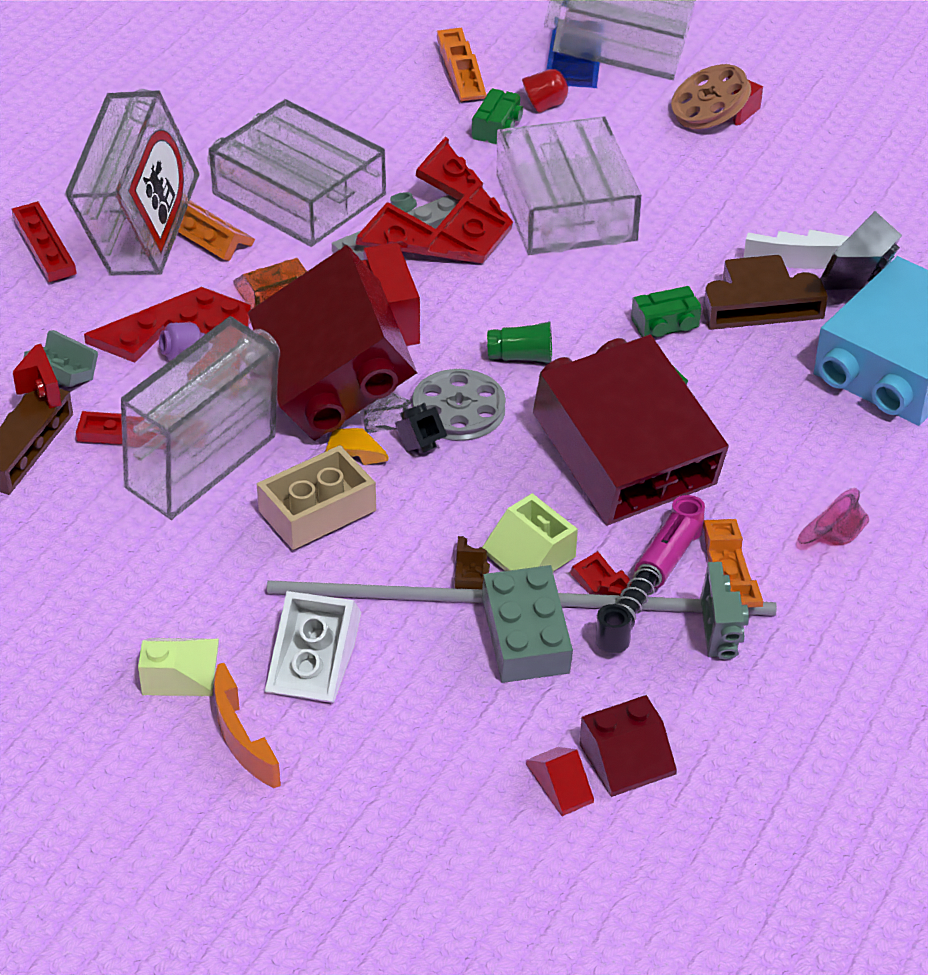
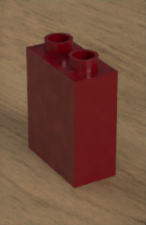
[247,245,417,441]
[533,334,729,526]

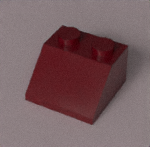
[579,695,677,797]

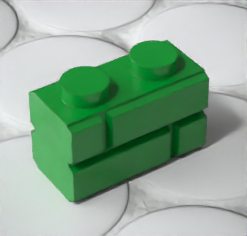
[472,88,523,145]
[631,286,701,337]

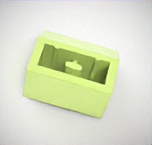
[482,493,578,571]

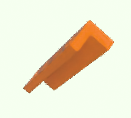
[172,196,255,261]

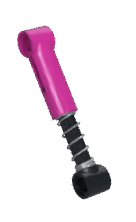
[596,495,705,653]

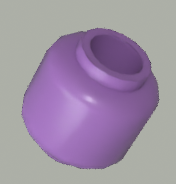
[159,322,206,362]

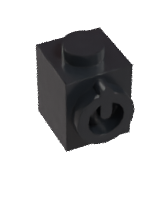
[395,403,447,454]

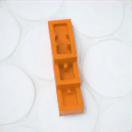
[437,27,487,102]

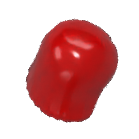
[522,69,568,113]

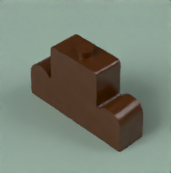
[703,255,828,330]

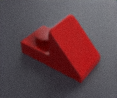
[13,344,62,409]

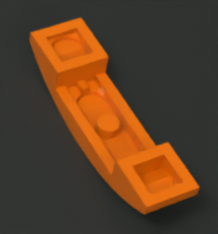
[703,519,764,608]
[214,662,281,788]

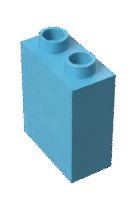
[813,256,928,426]

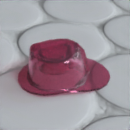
[797,488,869,545]

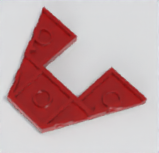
[356,136,513,263]
[84,286,251,403]

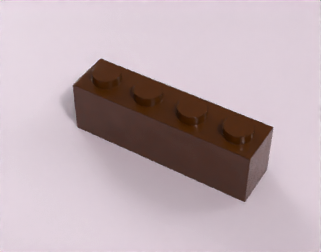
[0,388,73,495]

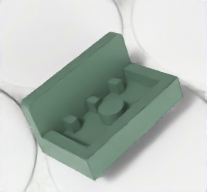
[23,330,98,387]

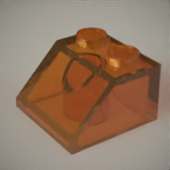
[233,258,307,309]

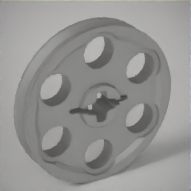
[412,369,506,441]

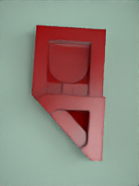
[569,551,632,596]

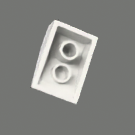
[265,591,362,703]

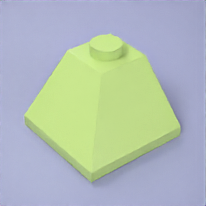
[138,638,219,696]

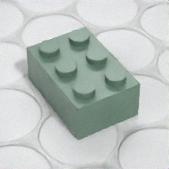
[482,565,573,683]

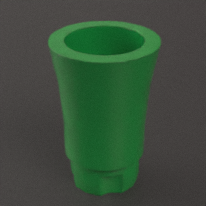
[487,321,552,363]

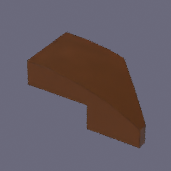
[455,536,490,590]

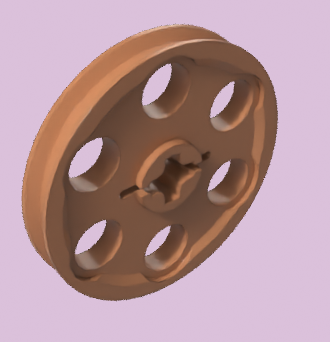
[671,64,751,129]

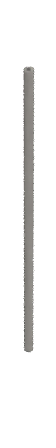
[267,580,777,616]

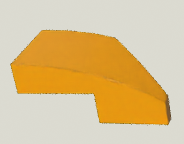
[325,428,389,465]

